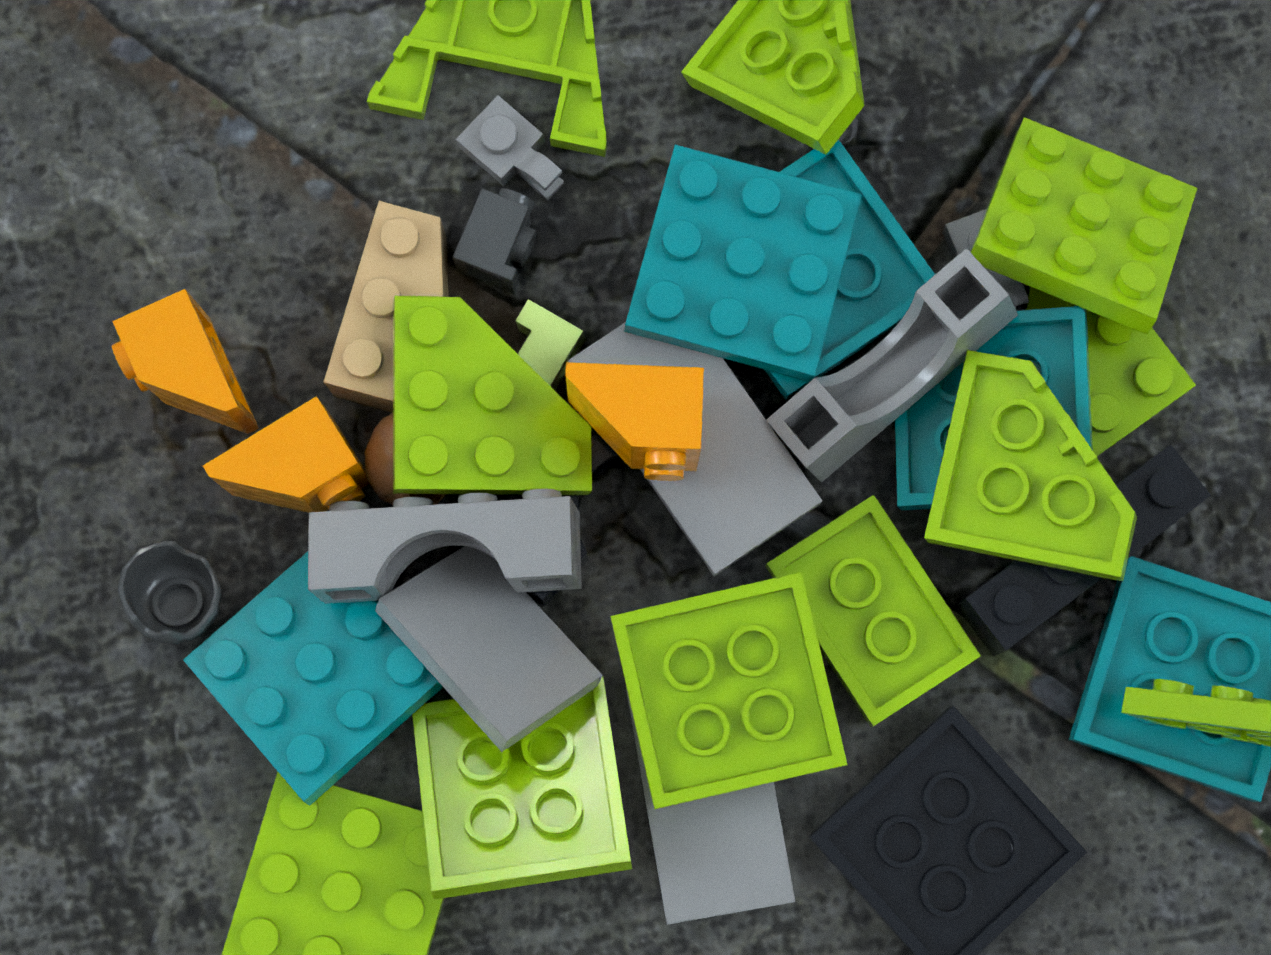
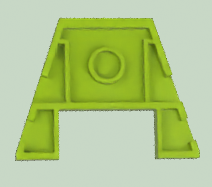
[367,0,607,157]

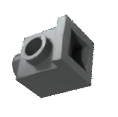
[453,188,537,295]

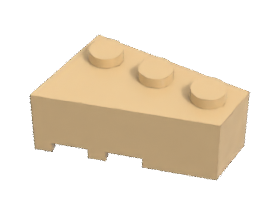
[324,201,449,413]

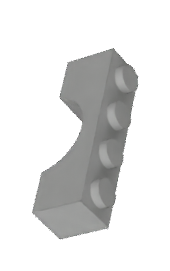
[766,248,1018,482]
[308,489,582,604]

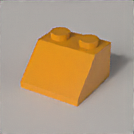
[112,289,259,434]
[565,362,704,481]
[203,396,369,513]

